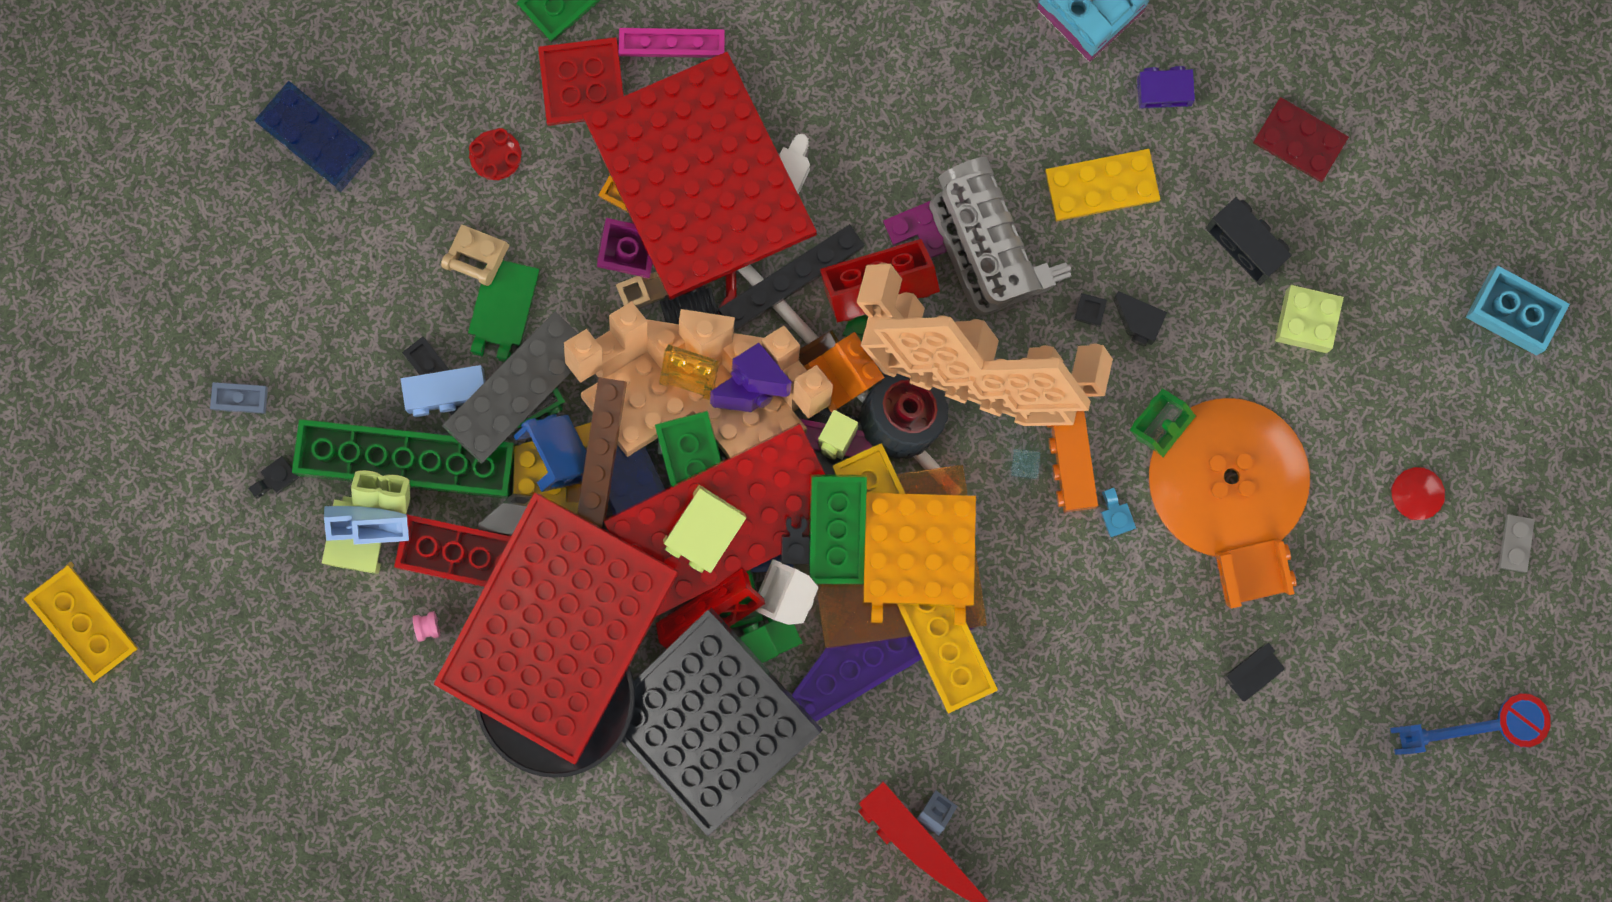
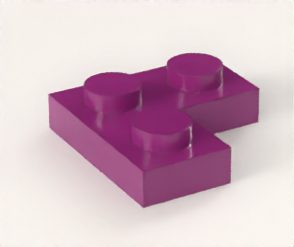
[883,201,947,258]

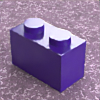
[1137,66,1195,109]

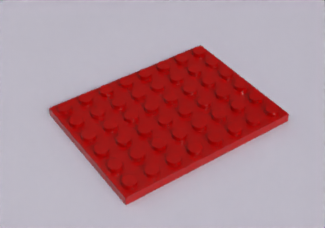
[582,52,817,300]
[434,492,679,765]

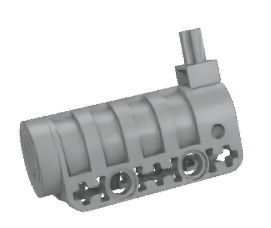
[929,157,1072,316]

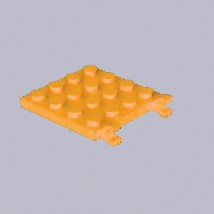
[863,493,976,625]

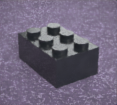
[1205,197,1292,286]

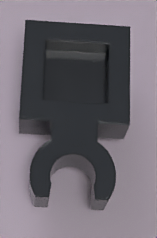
[781,516,810,564]

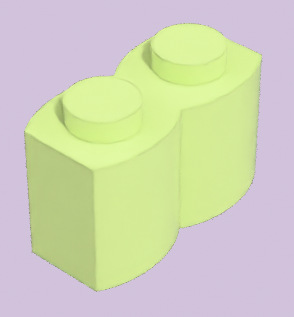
[351,470,410,514]

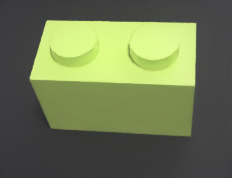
[818,410,858,460]

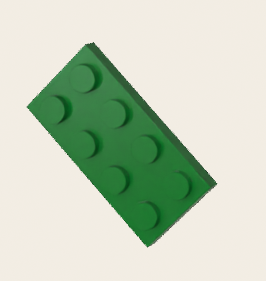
[808,475,867,584]

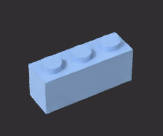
[400,365,486,417]

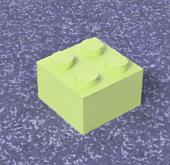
[1275,285,1344,353]

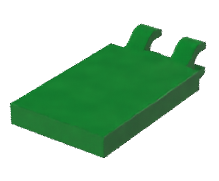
[517,0,601,43]
[468,260,540,362]

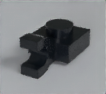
[248,456,299,499]

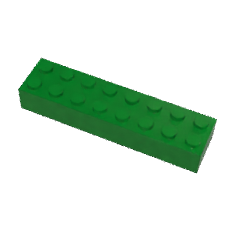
[292,419,516,499]

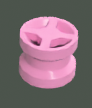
[413,611,440,642]

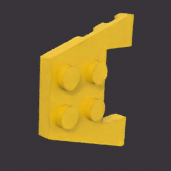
[513,422,591,514]

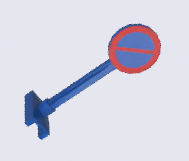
[1390,693,1551,755]

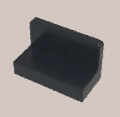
[1223,643,1285,702]

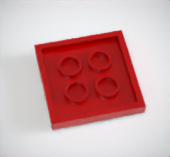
[538,37,624,126]

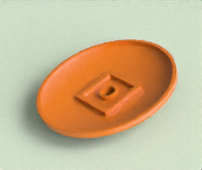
[1149,398,1310,557]

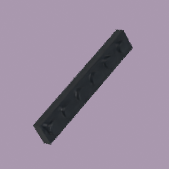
[718,224,865,332]

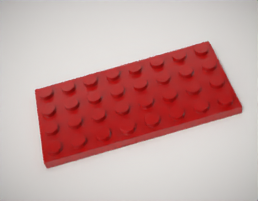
[604,423,825,617]

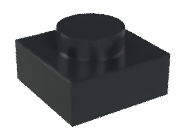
[1074,293,1107,327]

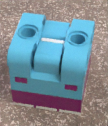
[1037,0,1149,63]

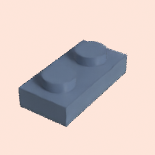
[210,382,268,414]
[917,790,958,836]

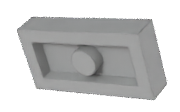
[1499,515,1535,573]

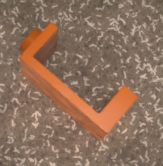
[804,332,885,413]
[1215,538,1296,609]

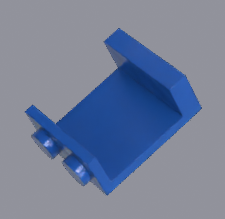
[514,414,587,492]

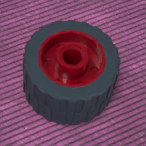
[859,374,949,459]

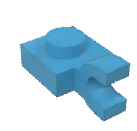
[1101,488,1136,537]

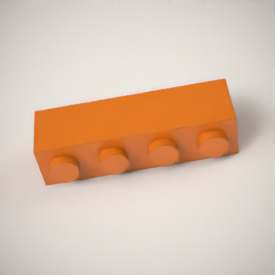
[1047,411,1098,513]

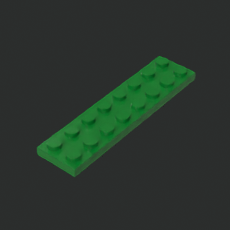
[655,410,764,628]

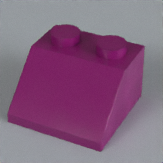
[597,218,652,278]

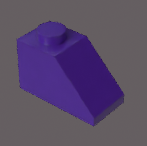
[731,343,792,397]
[710,377,773,412]

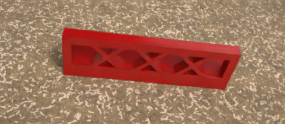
[656,569,765,649]

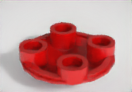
[469,128,522,180]
[1391,467,1445,520]

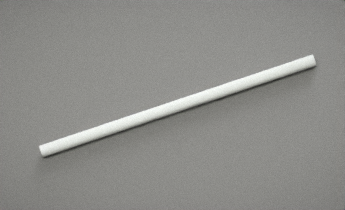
[738,265,963,495]

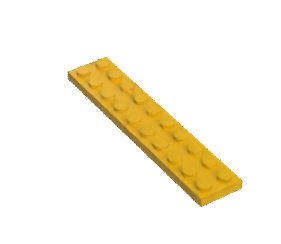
[832,443,998,714]

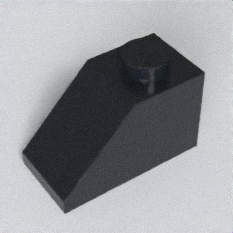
[1113,291,1167,346]

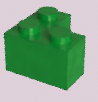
[740,617,802,663]

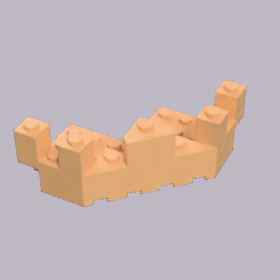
[857,263,1113,426]
[564,301,833,458]

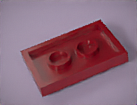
[1253,97,1349,183]

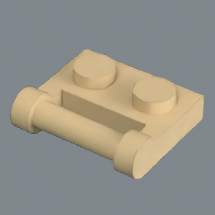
[441,224,509,286]

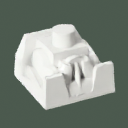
[755,559,818,625]

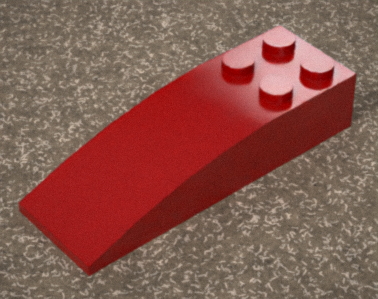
[858,781,989,902]

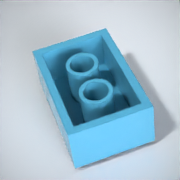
[1466,266,1570,356]

